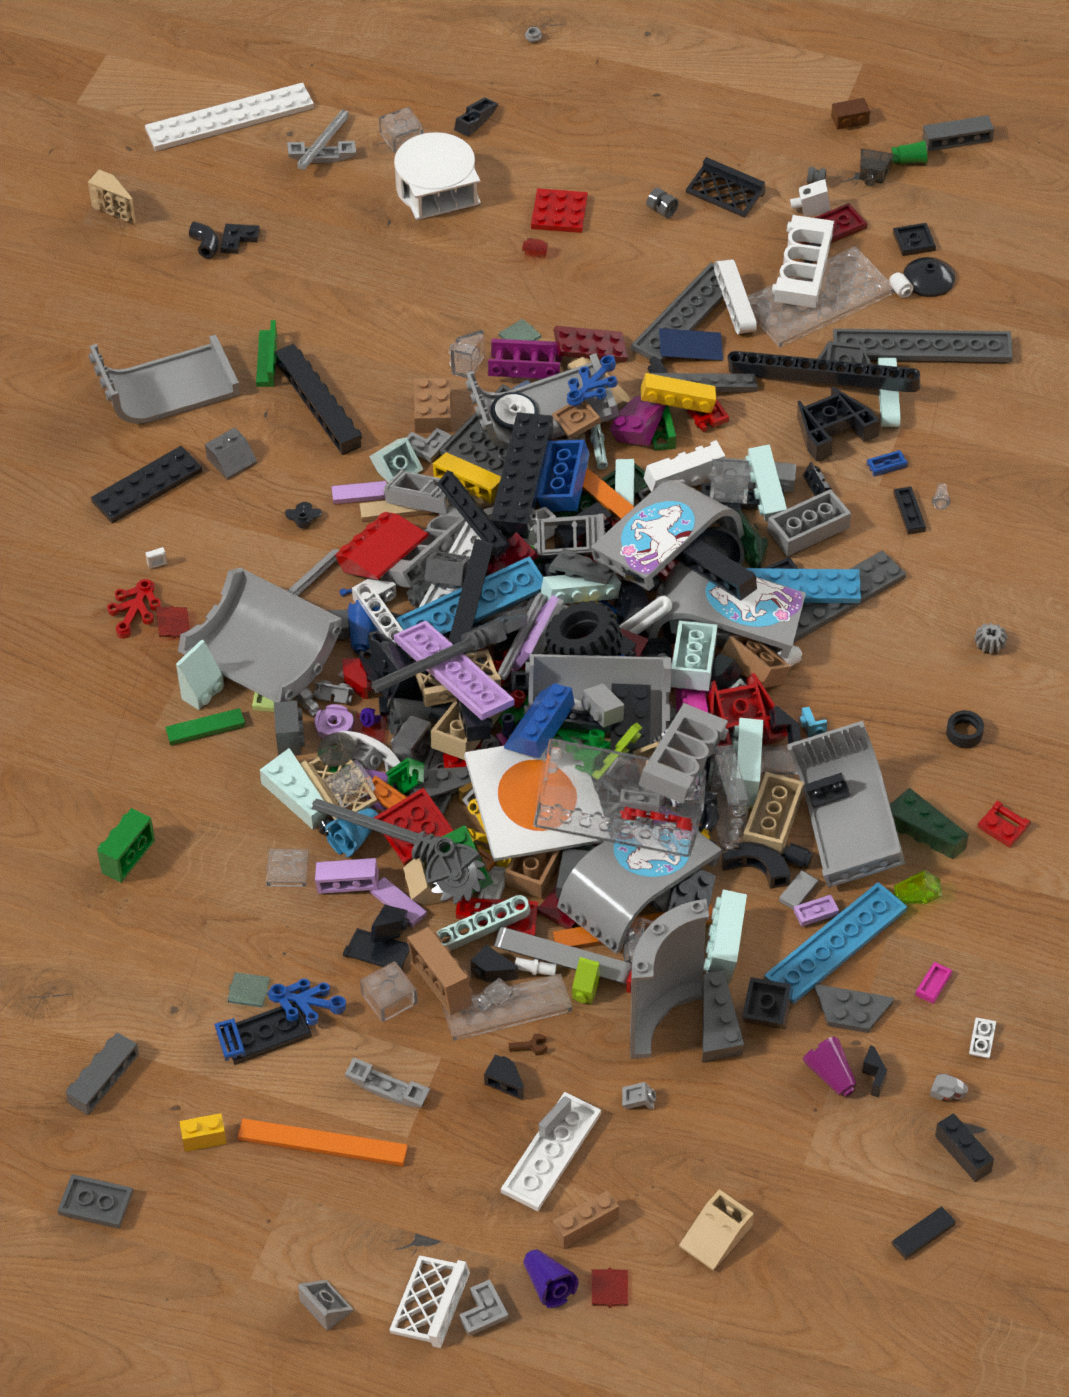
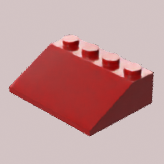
[335,512,429,580]

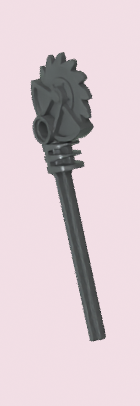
[371,613,528,693]
[312,798,486,904]

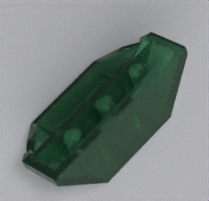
[720,510,769,568]

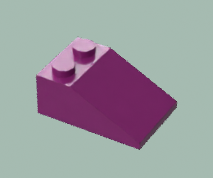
[610,396,666,446]

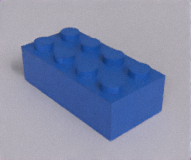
[537,440,589,512]

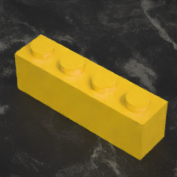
[641,373,716,414]
[433,452,501,504]

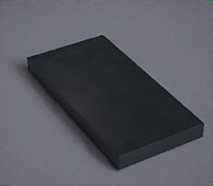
[220,1002,312,1065]

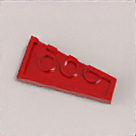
[456,897,538,936]

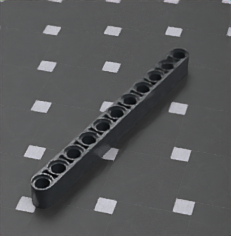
[727,351,921,392]
[429,538,494,721]

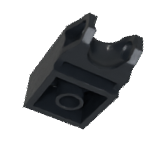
[359,631,417,701]

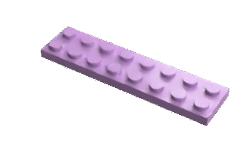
[394,621,514,720]

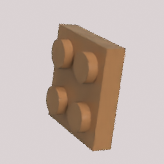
[552,400,601,440]

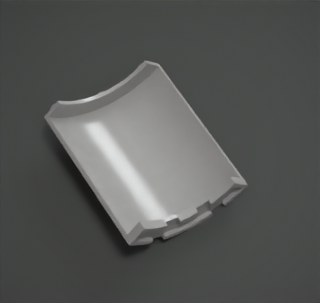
[178,567,342,702]
[524,654,672,744]
[630,899,709,1059]

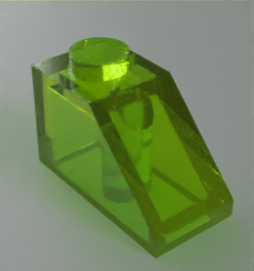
[894,870,942,904]

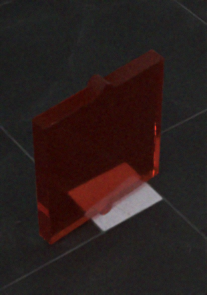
[156,606,190,639]
[352,713,387,744]
[592,1267,628,1308]

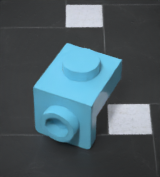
[799,707,828,738]

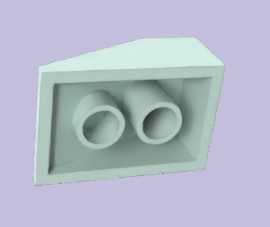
[176,640,224,710]

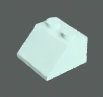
[369,438,424,483]

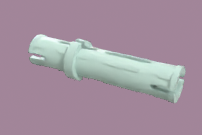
[590,423,608,470]

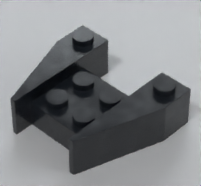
[797,387,880,462]

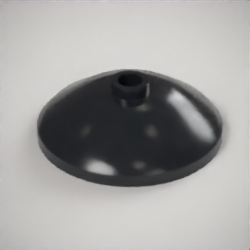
[903,257,956,297]
[697,526,744,566]

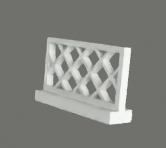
[389,1255,470,1348]

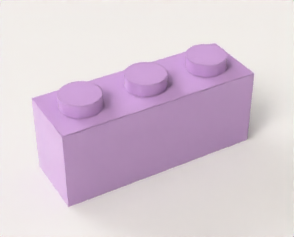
[315,858,379,894]

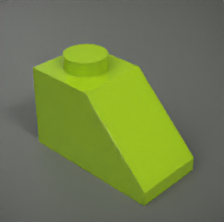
[572,957,600,1004]

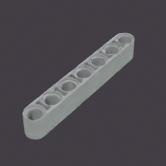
[495,927,632,984]

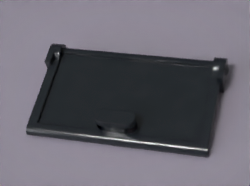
[343,928,410,973]

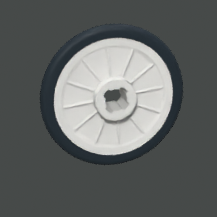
[491,392,538,429]

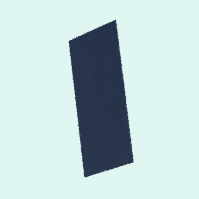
[659,328,723,360]

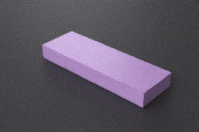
[332,481,387,504]
[370,877,427,927]

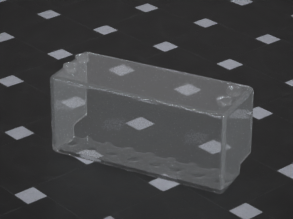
[533,738,706,857]

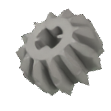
[974,622,1008,654]

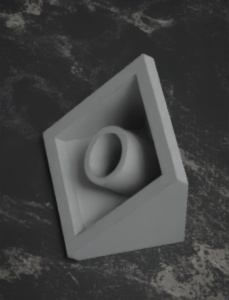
[298,1280,353,1331]

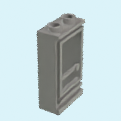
[384,470,461,514]
[534,513,606,559]

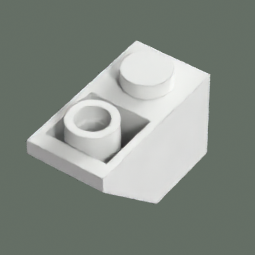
[352,579,397,603]

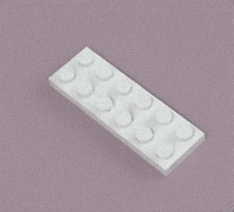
[501,1092,601,1211]

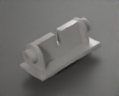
[314,680,355,704]

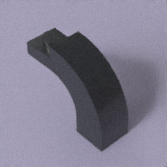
[721,842,790,889]

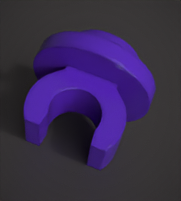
[360,708,382,727]

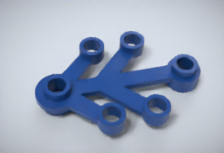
[567,355,618,406]
[268,979,346,1025]

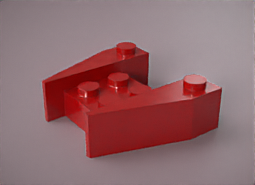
[706,673,787,754]

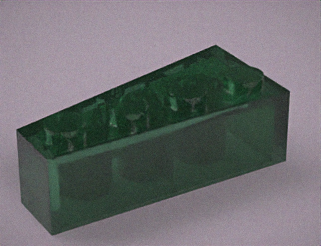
[890,788,969,859]

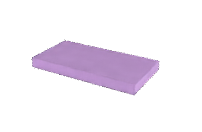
[512,595,559,671]

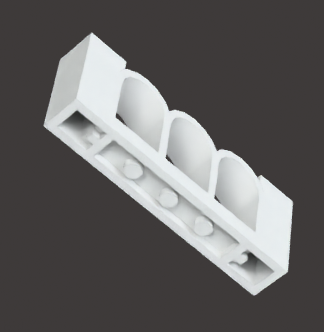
[772,215,834,308]

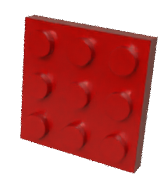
[531,188,588,233]
[374,787,454,866]

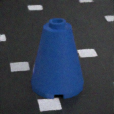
[348,600,380,654]

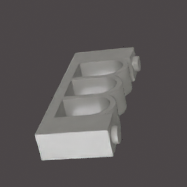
[380,504,466,588]
[639,703,728,804]

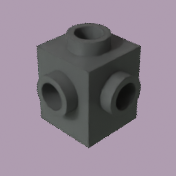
[406,580,431,608]

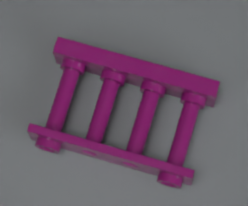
[488,339,562,379]

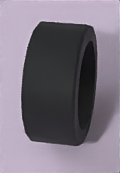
[946,710,984,748]

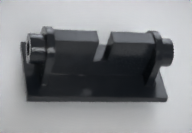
[803,462,832,496]

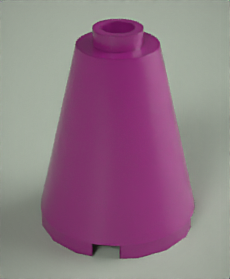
[803,1036,857,1097]

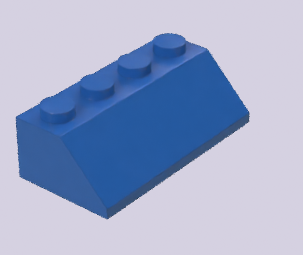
[504,683,575,758]

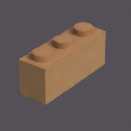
[552,1190,619,1249]

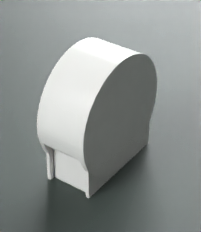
[394,132,481,220]

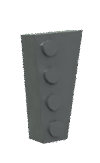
[702,970,744,1062]

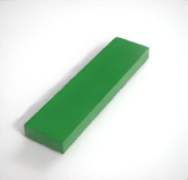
[165,708,246,745]

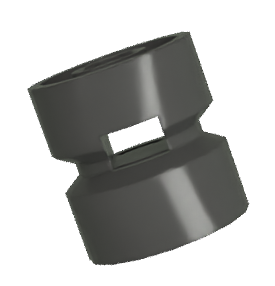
[646,187,679,218]

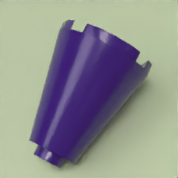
[523,1249,579,1308]

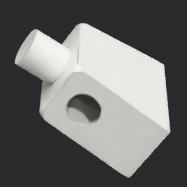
[790,179,831,217]

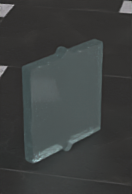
[499,319,541,341]
[227,972,270,1008]

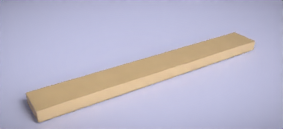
[360,495,495,522]

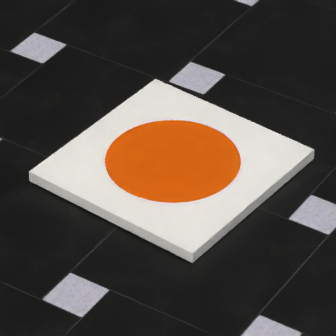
[464,737,610,861]

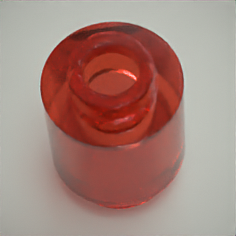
[522,238,548,257]

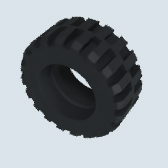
[545,601,623,656]

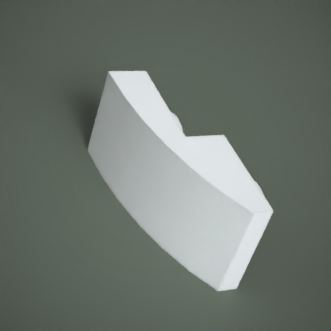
[969,1018,996,1059]

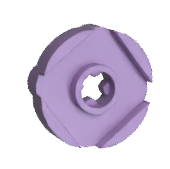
[315,704,354,740]

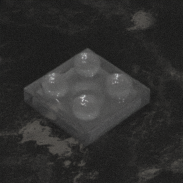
[266,849,309,887]

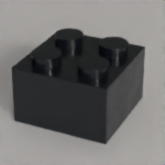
[742,977,793,1029]

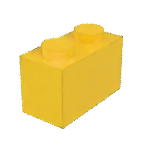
[179,1113,227,1152]

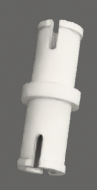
[515,957,557,977]

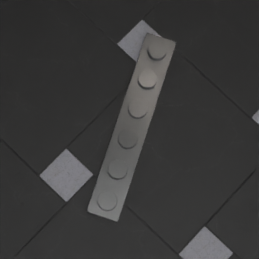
[651,373,758,392]

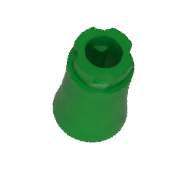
[891,140,928,164]

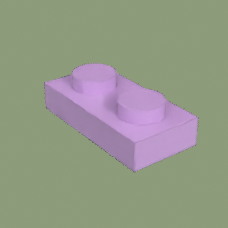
[793,895,839,927]

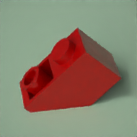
[342,658,372,699]

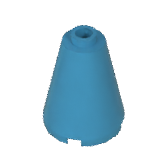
[325,808,378,857]

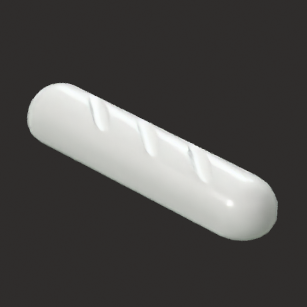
[620,596,672,635]

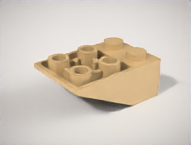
[88,170,136,224]
[679,1189,754,1271]

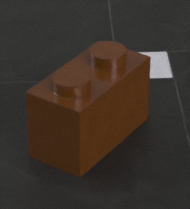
[831,98,870,129]

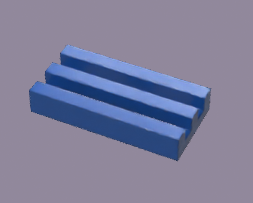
[866,450,908,476]
[214,1018,246,1061]

